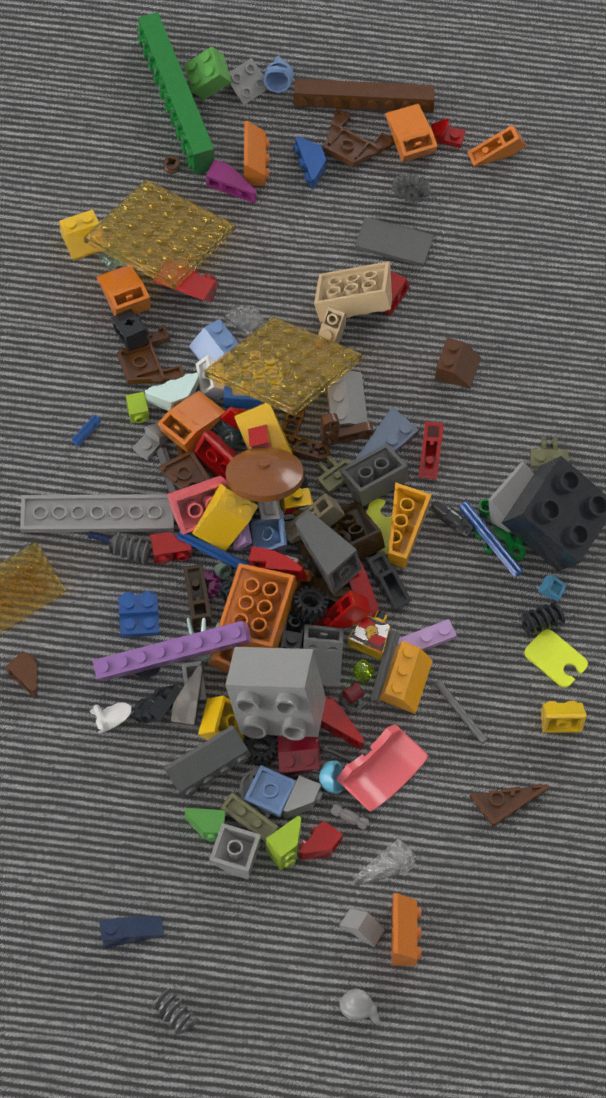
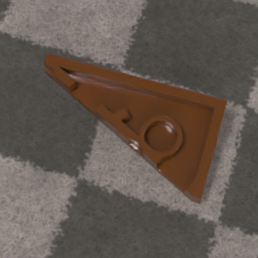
[470,784,549,827]

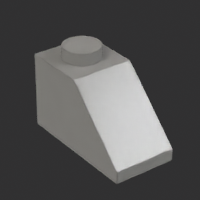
[283,775,323,818]

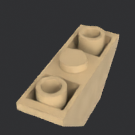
[312,306,346,361]

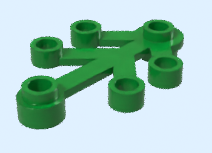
[474,499,526,562]

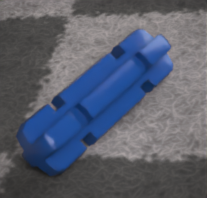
[72,415,101,446]

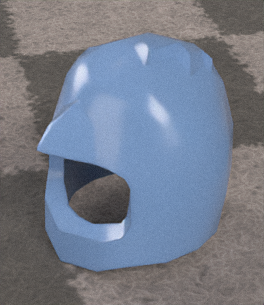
[264,56,294,93]

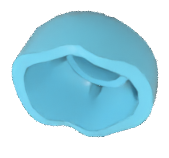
[319,761,343,794]

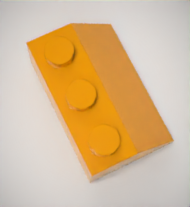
[379,641,433,714]

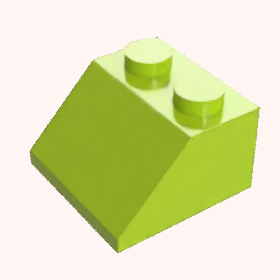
[266,815,301,870]

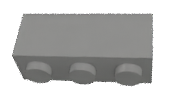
[325,369,368,427]
[488,461,534,533]

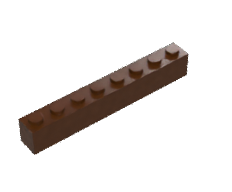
[294,79,435,113]

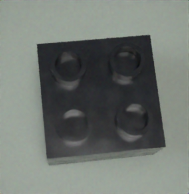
[501,456,606,571]

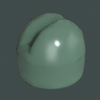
[214,562,231,579]

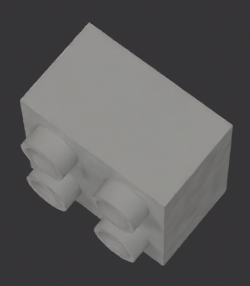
[226,647,326,740]

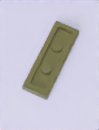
[220,792,280,843]

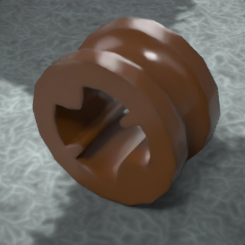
[164,156,180,174]

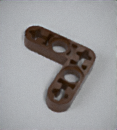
[282,402,330,463]
[320,413,374,446]

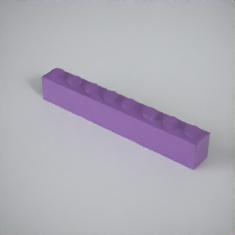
[93,621,252,682]

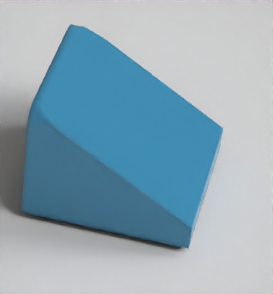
[538,575,567,601]

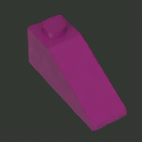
[206,160,257,204]

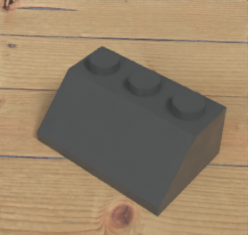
[340,444,409,507]

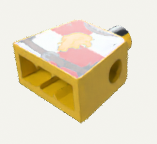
[279,488,314,523]
[348,611,390,660]

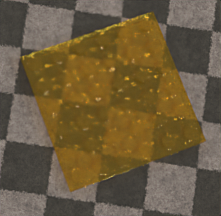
[84,179,235,289]
[204,317,362,416]

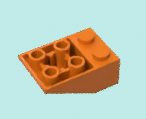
[385,104,438,163]
[96,265,151,316]
[157,391,225,452]

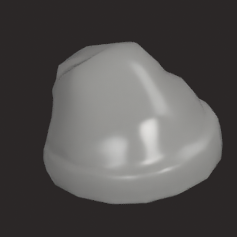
[339,989,380,1024]

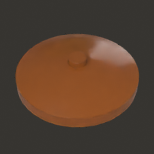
[226,447,303,502]

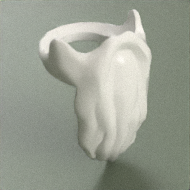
[90,703,132,733]

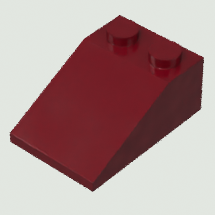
[278,735,322,776]

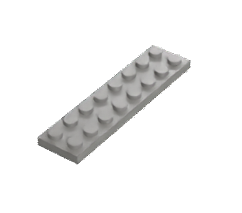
[20,494,174,533]

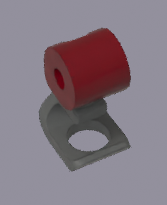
[339,682,365,714]

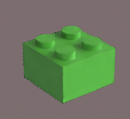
[184,47,232,100]

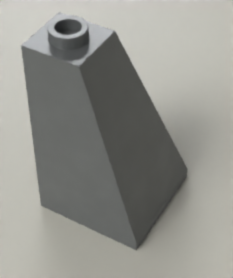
[295,510,362,595]

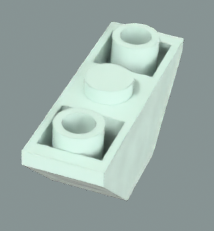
[145,372,199,411]

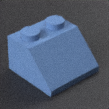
[189,319,240,368]

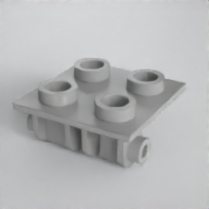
[226,58,268,105]

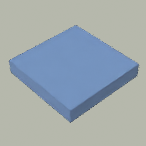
[244,765,296,817]

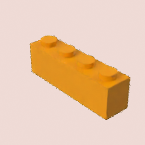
[388,482,431,569]

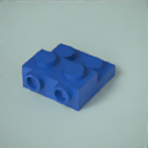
[118,591,160,638]

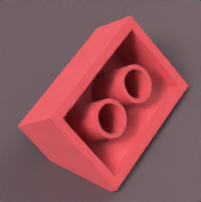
[167,476,228,534]

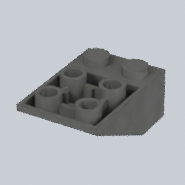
[301,625,343,689]

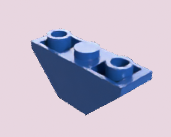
[293,136,326,189]

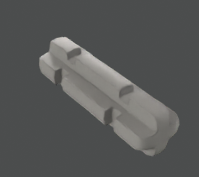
[331,803,369,830]

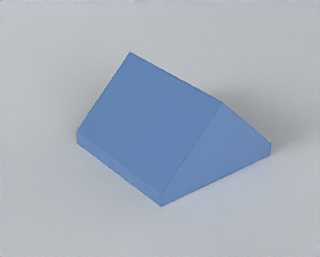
[251,510,287,555]

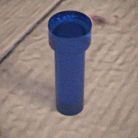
[88,531,110,543]

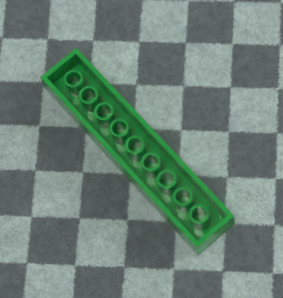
[136,12,214,175]

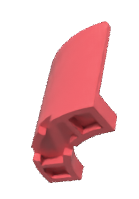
[336,724,429,811]

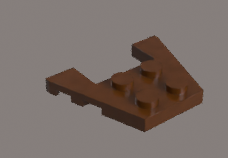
[323,108,395,167]
[117,325,185,384]

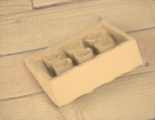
[314,261,392,322]

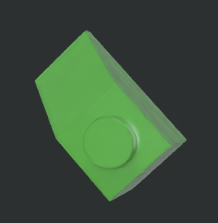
[185,808,225,842]

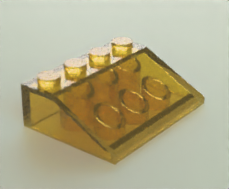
[0,542,66,632]

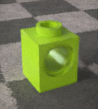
[126,392,149,423]

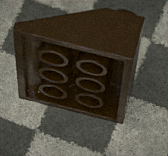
[294,501,386,579]

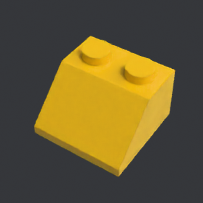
[59,209,107,261]
[198,696,245,741]
[541,701,586,733]

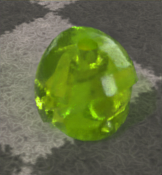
[353,659,374,682]

